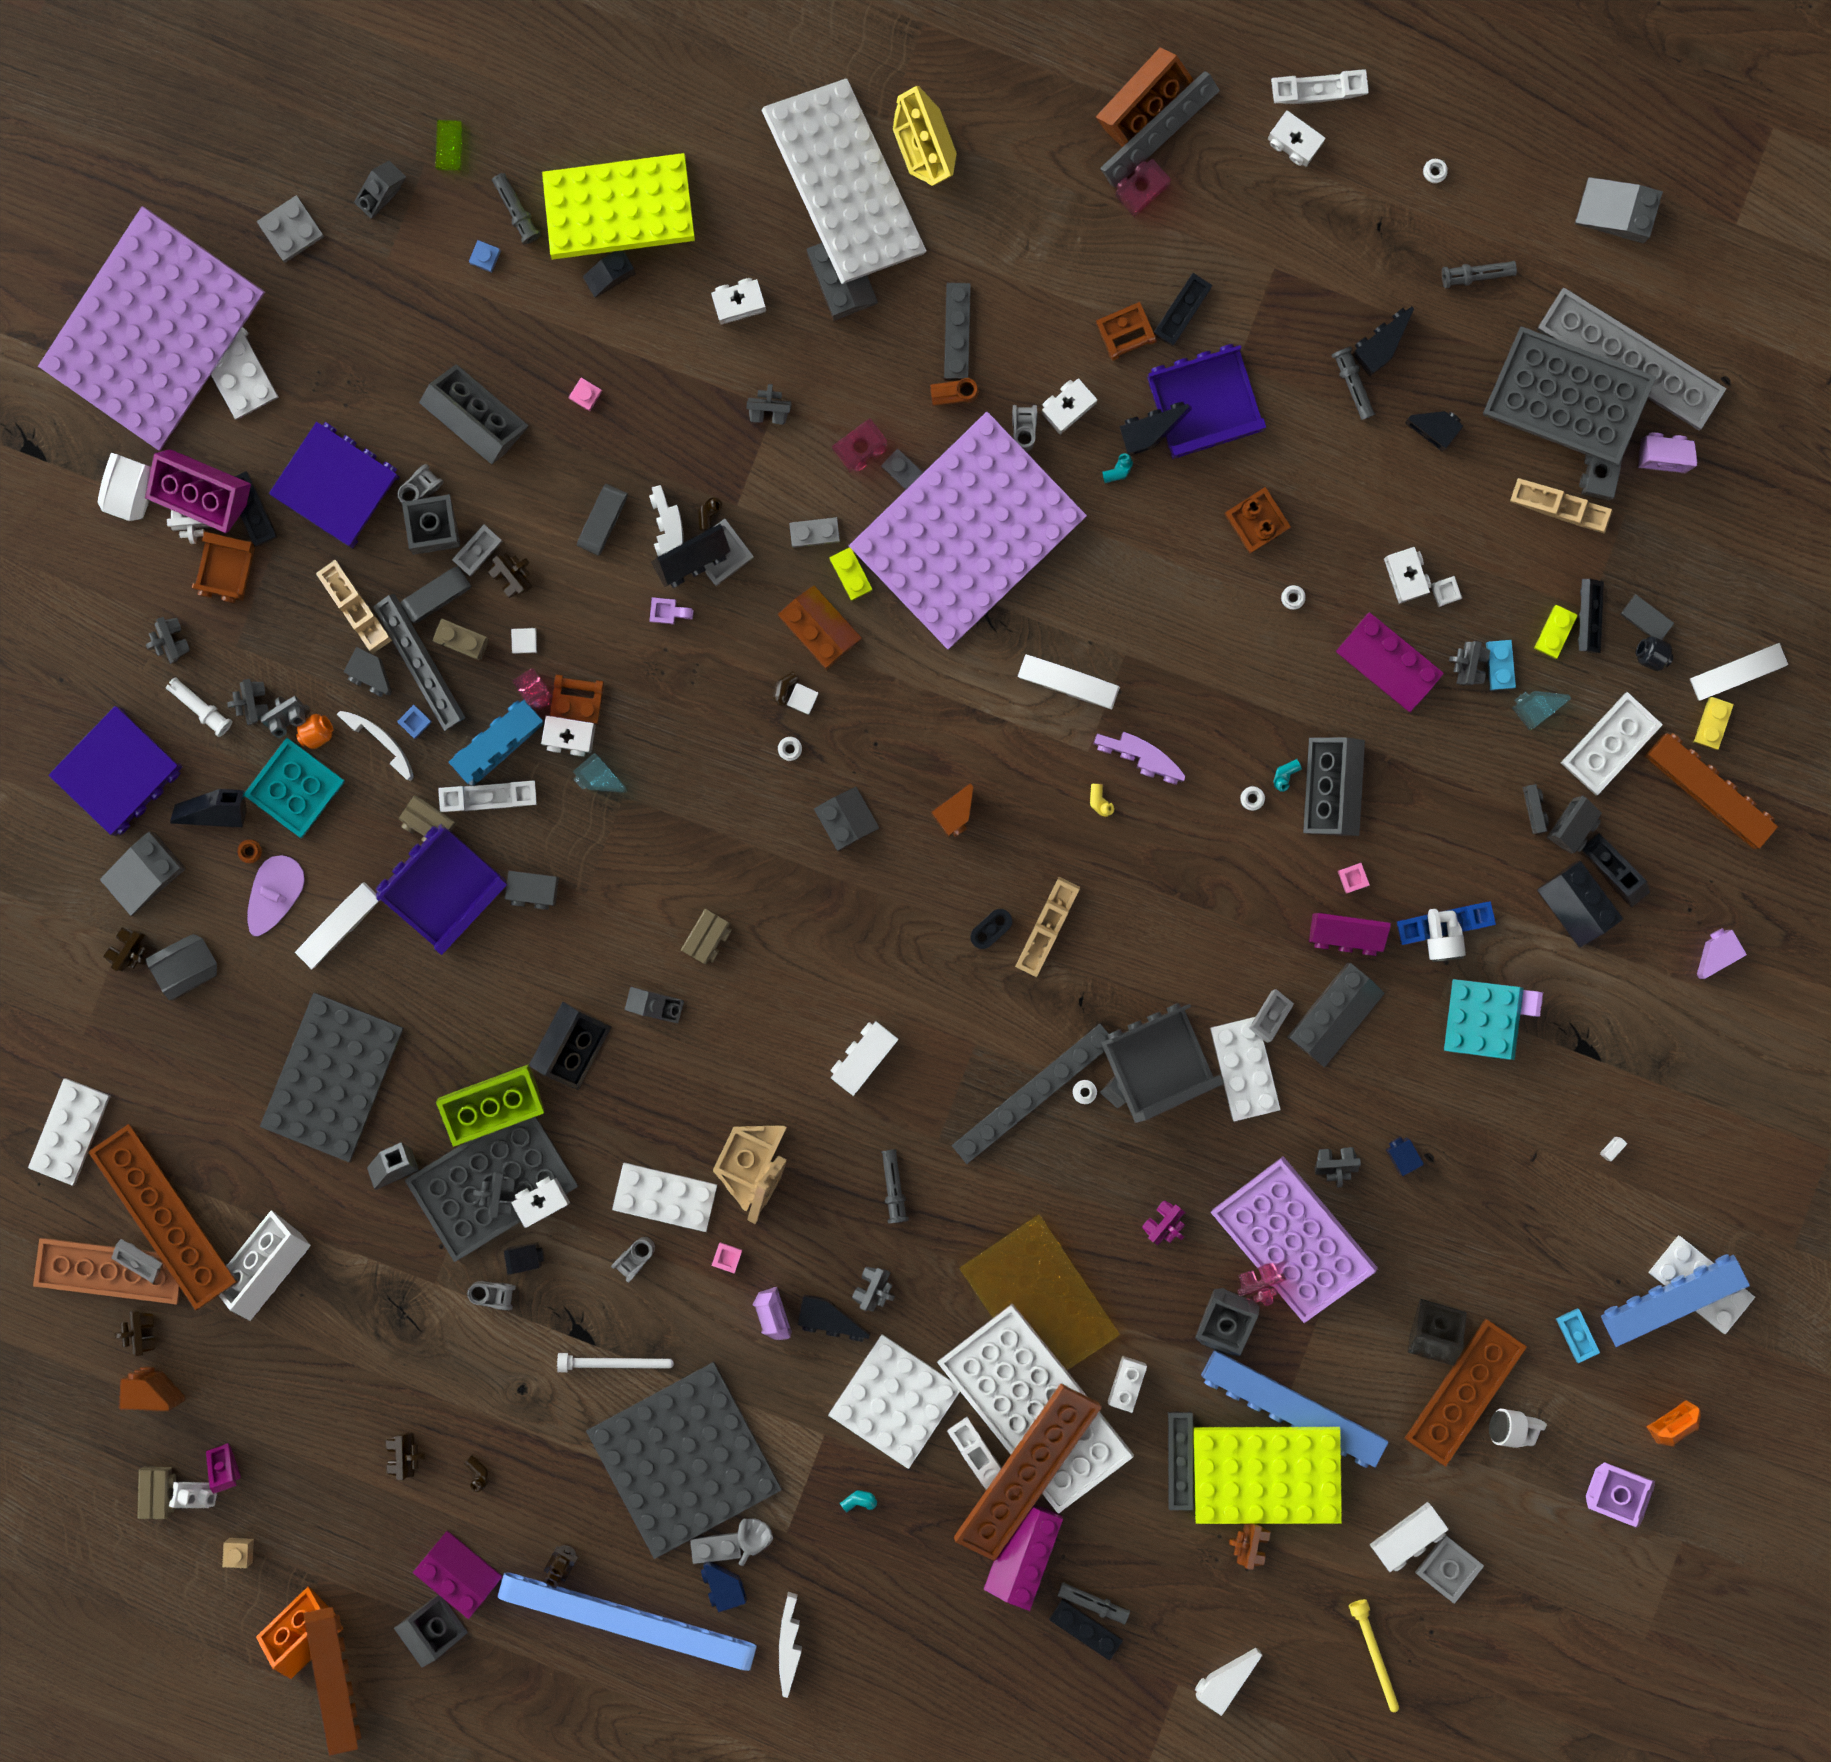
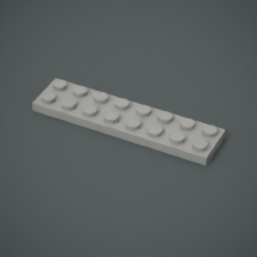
[1537,287,1726,430]

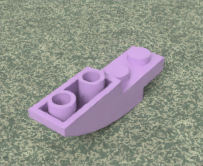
[1093,732,1185,785]

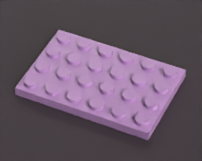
[1211,1156,1378,1323]

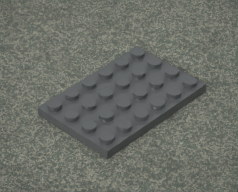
[1483,326,1656,467]
[260,992,404,1162]
[405,1116,579,1262]

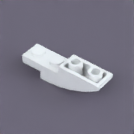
[649,485,684,557]
[947,1417,1002,1490]

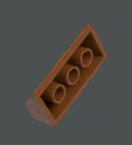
[1096,47,1194,147]

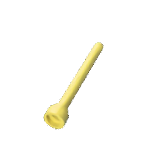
[1349,1599,1399,1712]

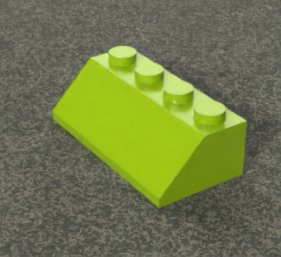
[436,1064,544,1147]

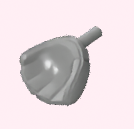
[738,1519,773,1566]

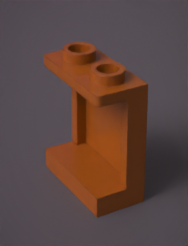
[192,532,255,603]

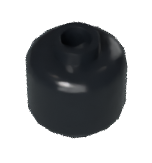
[1635,636,1673,671]

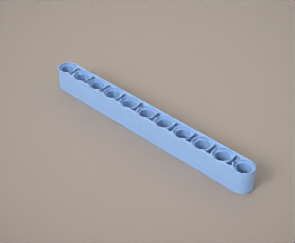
[497,1573,757,1671]

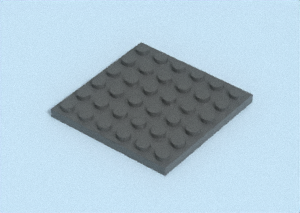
[586,1361,782,1559]

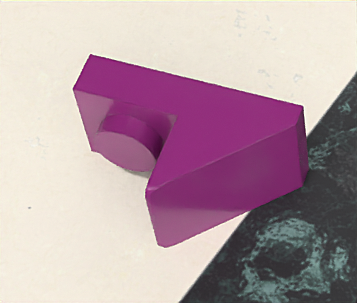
[206,1443,241,1494]

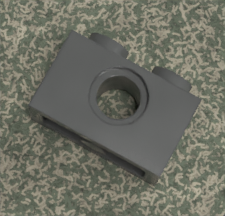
[1579,455,1623,501]

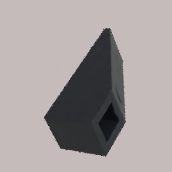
[1352,306,1414,377]
[1119,402,1192,456]
[170,789,247,827]
[798,1294,870,1342]

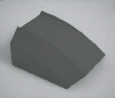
[146,934,217,1001]
[1195,1288,1259,1356]

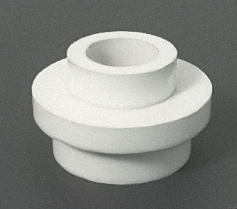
[1423,159,1448,183]
[1281,585,1306,610]
[778,737,802,761]
[1240,786,1265,811]
[1073,1080,1097,1104]

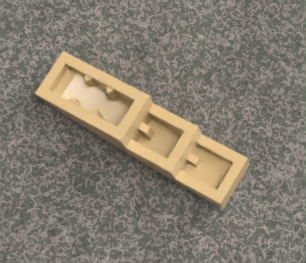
[1510,478,1613,534]
[316,560,392,654]
[1015,877,1080,977]

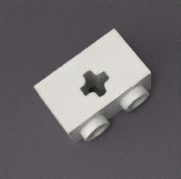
[1268,110,1326,167]
[711,278,766,325]
[1041,378,1097,435]
[1384,547,1431,604]
[541,716,596,757]
[511,1176,570,1228]
[1108,1356,1147,1413]

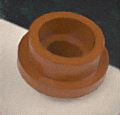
[237,839,262,863]

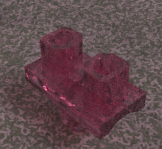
[1237,1263,1286,1306]

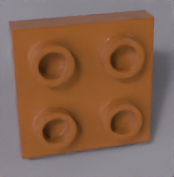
[1224,487,1291,554]

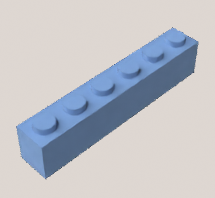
[1601,1254,1750,1347]

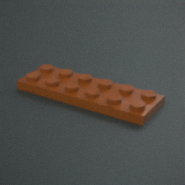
[1405,1318,1527,1467]

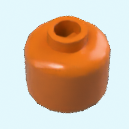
[296,714,333,749]

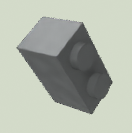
[505,871,559,910]

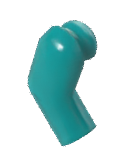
[1102,453,1133,483]
[1273,759,1302,792]
[840,1490,877,1512]

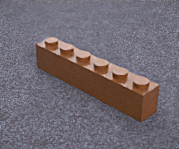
[1644,733,1778,849]
[304,1607,361,1756]

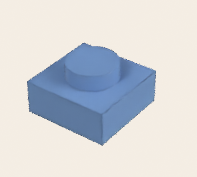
[469,240,501,273]
[397,705,432,739]

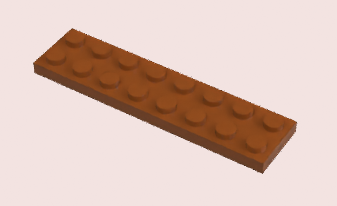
[88,1124,237,1310]
[954,1383,1102,1561]

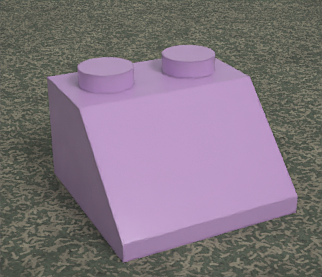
[1638,433,1697,473]

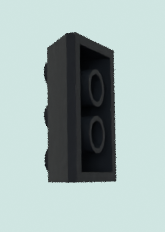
[651,524,731,588]
[1537,861,1623,948]
[529,1002,612,1090]

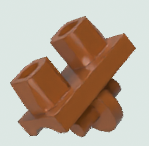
[1229,1524,1270,1570]

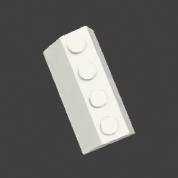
[219,1210,311,1321]

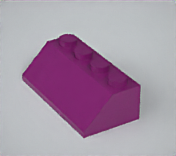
[145,449,251,533]
[1335,612,1444,712]
[984,1504,1063,1611]

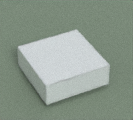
[1431,576,1462,607]
[511,628,537,654]
[787,683,819,715]
[1600,1137,1627,1161]

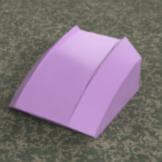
[753,1287,792,1340]
[1586,1462,1655,1527]

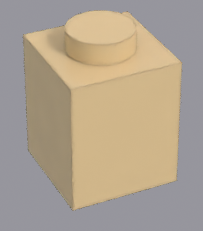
[222,1538,254,1568]

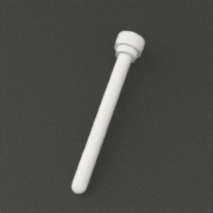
[557,1353,674,1372]

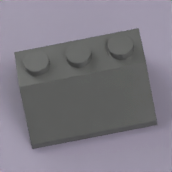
[807,243,878,321]

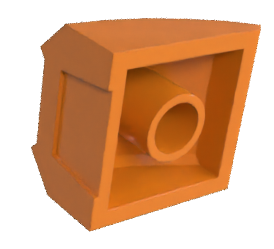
[1647,1400,1701,1447]

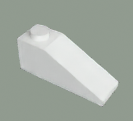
[1195,1648,1262,1716]

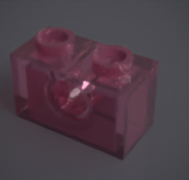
[1115,159,1171,217]
[832,418,888,473]
[512,668,553,709]

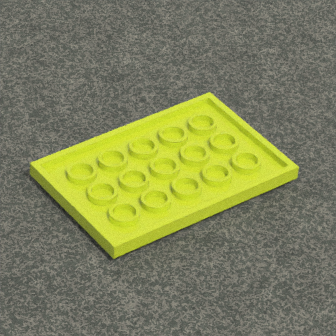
[542,153,695,260]
[1194,1427,1342,1524]

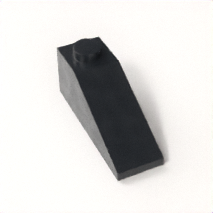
[1582,833,1650,907]

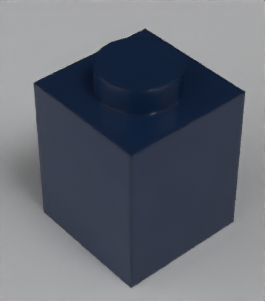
[1385,1137,1424,1176]

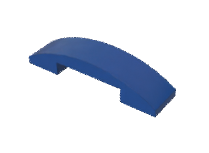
[1397,901,1496,945]

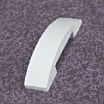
[1271,69,1369,104]
[1690,643,1788,701]
[337,711,414,781]
[438,781,537,812]

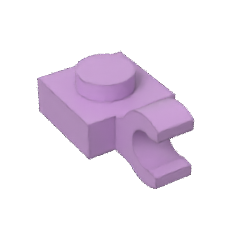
[650,597,694,625]

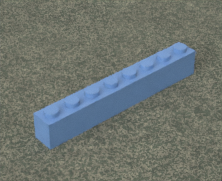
[1201,1349,1388,1468]

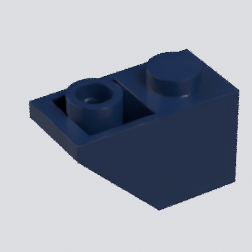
[701,1562,747,1612]

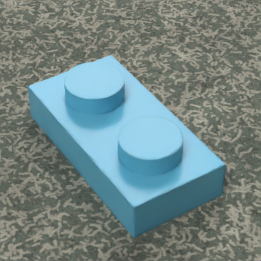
[1486,640,1516,690]
[1556,1308,1600,1363]

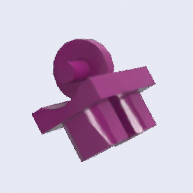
[1142,1200,1185,1245]

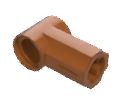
[930,378,979,406]

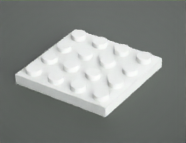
[828,1334,960,1469]

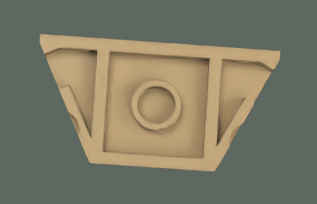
[713,1126,787,1211]
[747,1156,787,1225]

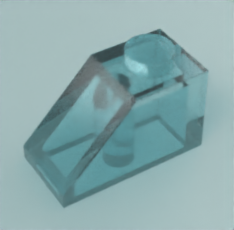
[1512,691,1572,730]
[573,753,628,793]

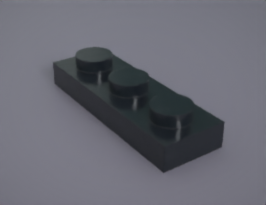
[1154,273,1213,347]
[234,471,278,547]
[1578,579,1604,653]
[1049,1599,1123,1661]

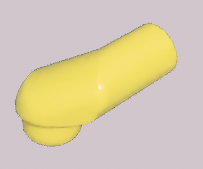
[1090,784,1115,817]

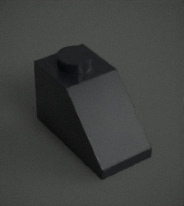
[583,250,636,298]
[1405,411,1463,452]
[504,1242,545,1275]

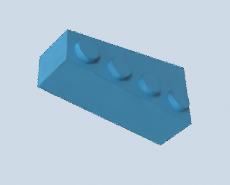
[449,700,545,786]

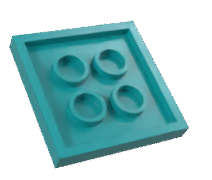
[244,738,345,838]
[1444,979,1524,1060]

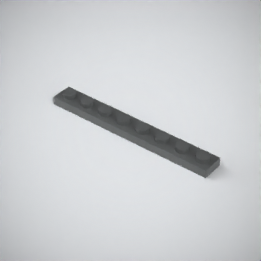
[951,1024,1109,1164]

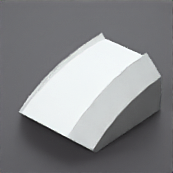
[98,453,151,521]

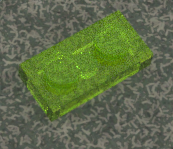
[435,120,463,171]

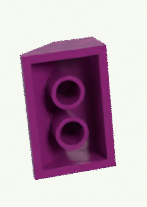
[1309,913,1391,956]
[412,1530,503,1619]

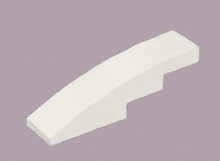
[1018,654,1120,710]
[295,882,380,969]
[779,1592,802,1698]

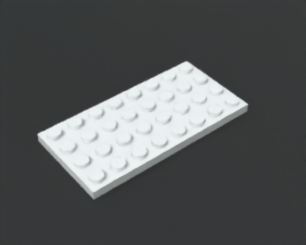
[762,78,926,284]
[937,1303,1134,1514]

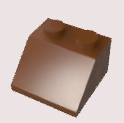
[931,783,973,838]

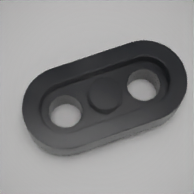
[970,909,1012,949]

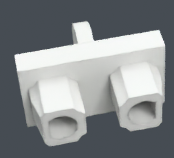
[167,510,211,544]
[169,1482,217,1508]

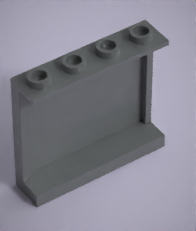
[1101,1003,1224,1123]

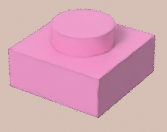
[569,378,602,411]
[1338,863,1369,893]
[712,1242,742,1273]

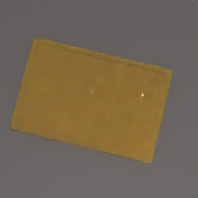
[959,1214,1120,1370]

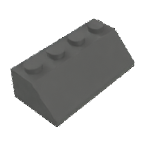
[419,364,529,464]
[1303,737,1365,836]
[1287,963,1385,1068]

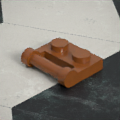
[1096,302,1157,361]
[550,674,604,724]

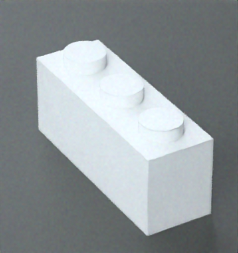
[830,1021,898,1096]
[1369,1502,1449,1572]

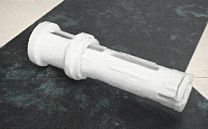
[166,677,233,737]

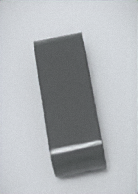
[577,483,628,556]
[400,566,472,624]

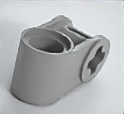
[1012,405,1037,452]
[398,464,443,503]
[611,1237,655,1283]
[468,1281,516,1310]

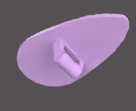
[248,855,305,936]

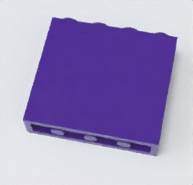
[1147,344,1266,459]
[269,422,400,549]
[48,706,182,836]
[376,824,507,955]

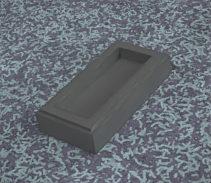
[1620,594,1674,640]

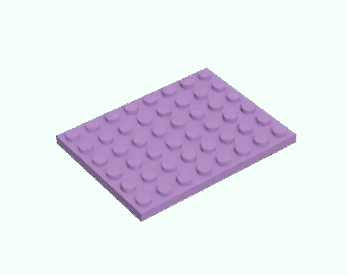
[38,206,265,450]
[849,412,1087,650]

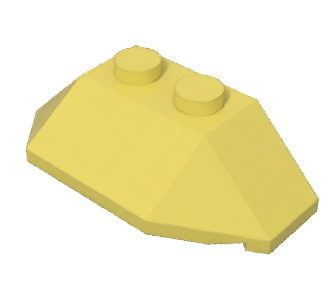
[893,86,957,186]

